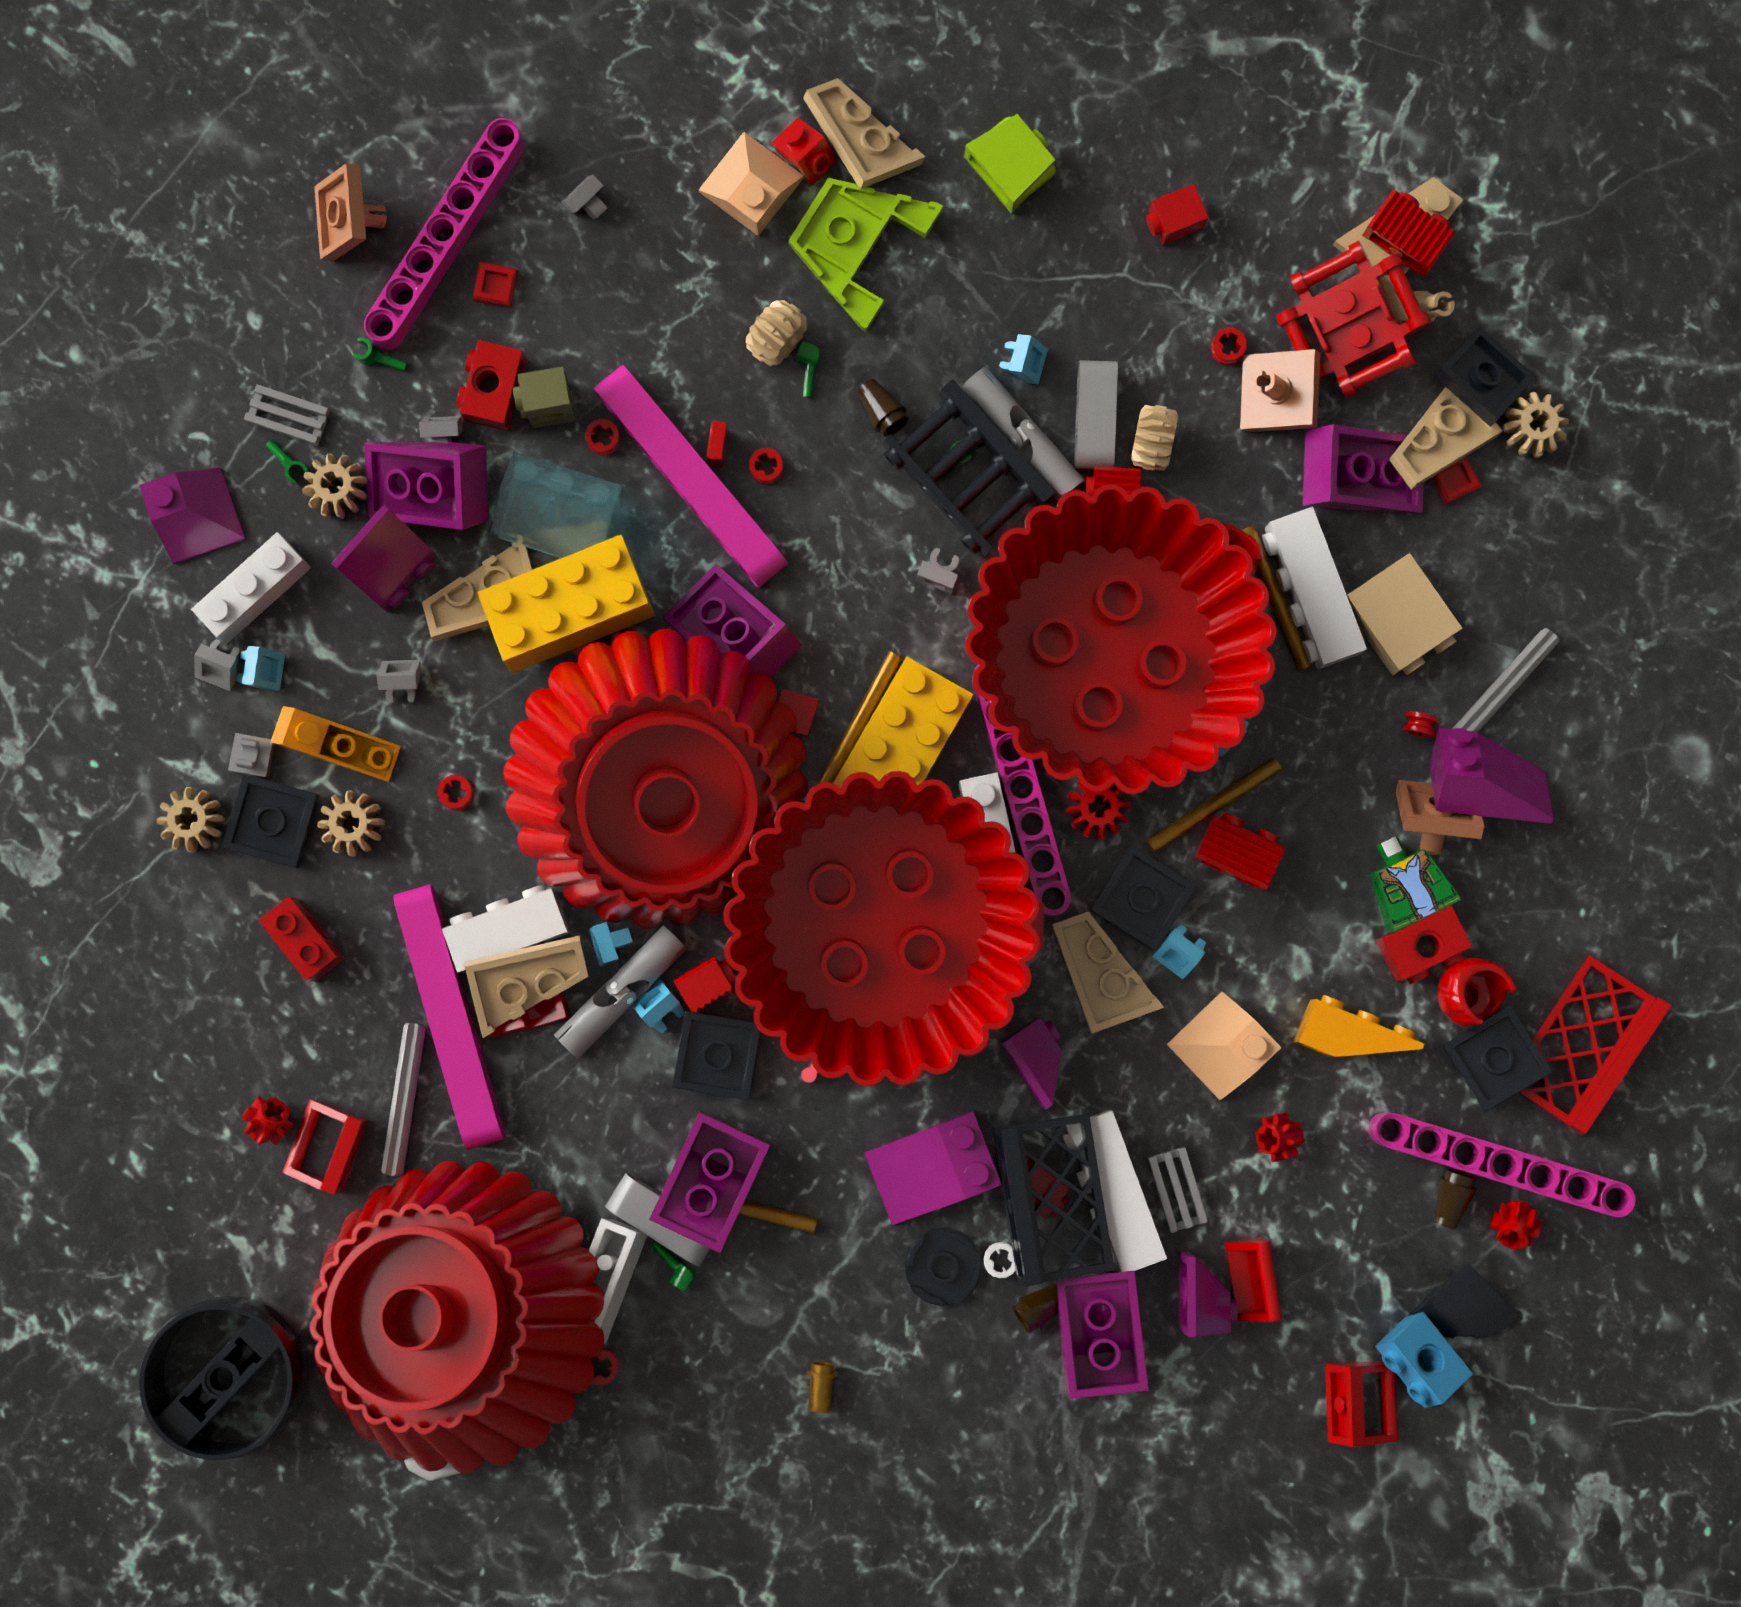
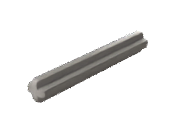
[1452,628,1559,732]
[381,1023,426,1176]

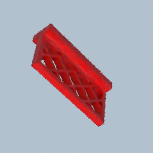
[1519,955,1672,1136]

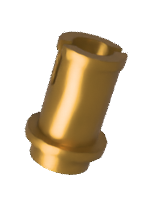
[807,1361,838,1413]

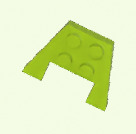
[789,178,943,332]

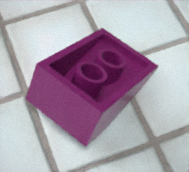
[1303,424,1424,514]
[364,442,489,530]
[331,505,437,612]
[663,564,802,678]
[1429,728,1554,824]
[864,1110,1002,1225]
[649,1111,771,1253]
[1056,1271,1149,1399]

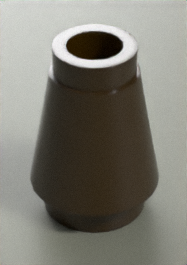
[857,379,909,437]
[1434,1168,1477,1229]
[1012,1284,1059,1334]

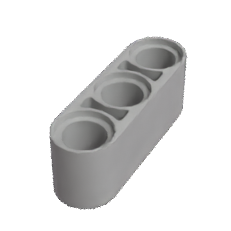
[1074,360,1118,469]
[605,1173,710,1267]

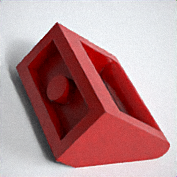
[282,1099,369,1195]
[1224,1236,1282,1322]
[1325,1361,1399,1447]

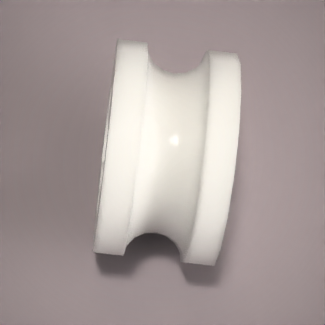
[984,1242,1016,1278]

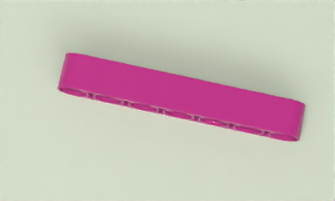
[364,118,524,351]
[593,365,788,588]
[972,664,1071,917]
[393,884,505,1150]
[1368,1112,1636,1217]

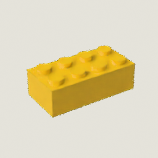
[477,534,655,673]
[833,656,973,788]

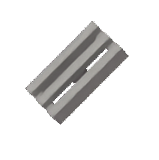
[244,384,331,446]
[1147,1147,1208,1233]

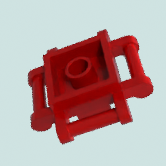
[1275,241,1432,398]

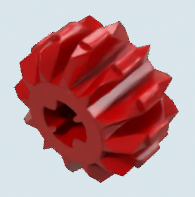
[1065,781,1131,841]

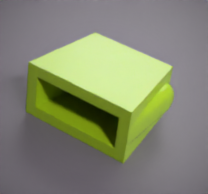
[964,114,1056,214]

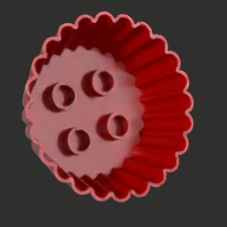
[965,484,1277,794]
[503,628,808,929]
[723,771,1040,1086]
[310,1161,605,1473]

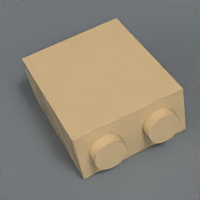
[1347,553,1462,676]

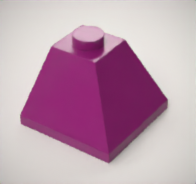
[139,468,246,564]
[1000,1018,1062,1110]
[1179,1251,1237,1337]

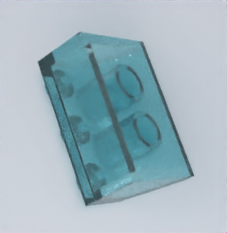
[490,451,624,558]

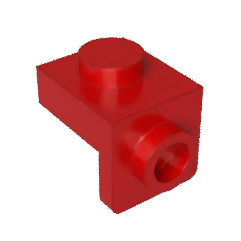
[771,118,837,185]

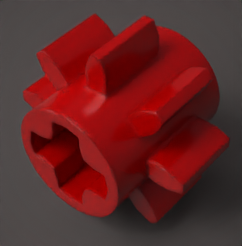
[241,1096,293,1145]
[1255,1112,1305,1162]
[1491,1200,1543,1249]

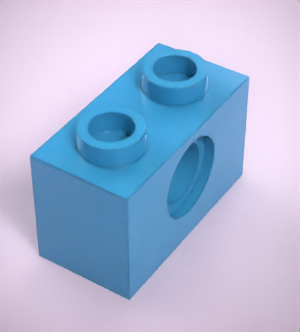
[1375,1312,1473,1408]

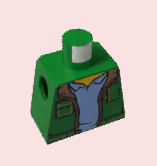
[1370,836,1461,933]

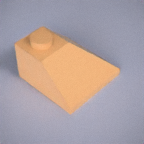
[699,132,804,236]
[1166,991,1282,1100]

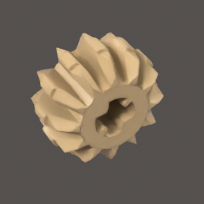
[745,299,807,366]
[1502,392,1569,458]
[1131,405,1178,471]
[302,454,367,519]
[156,787,225,853]
[318,791,385,857]

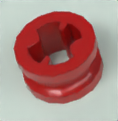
[1211,327,1247,365]
[585,419,621,456]
[749,448,784,485]
[1402,711,1440,739]
[438,775,474,811]
[589,1348,620,1385]

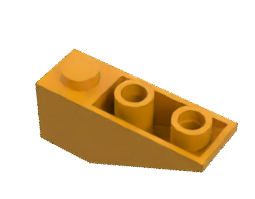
[270,706,401,782]
[1293,995,1425,1057]

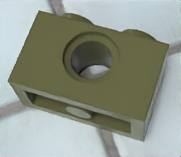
[513,366,578,429]

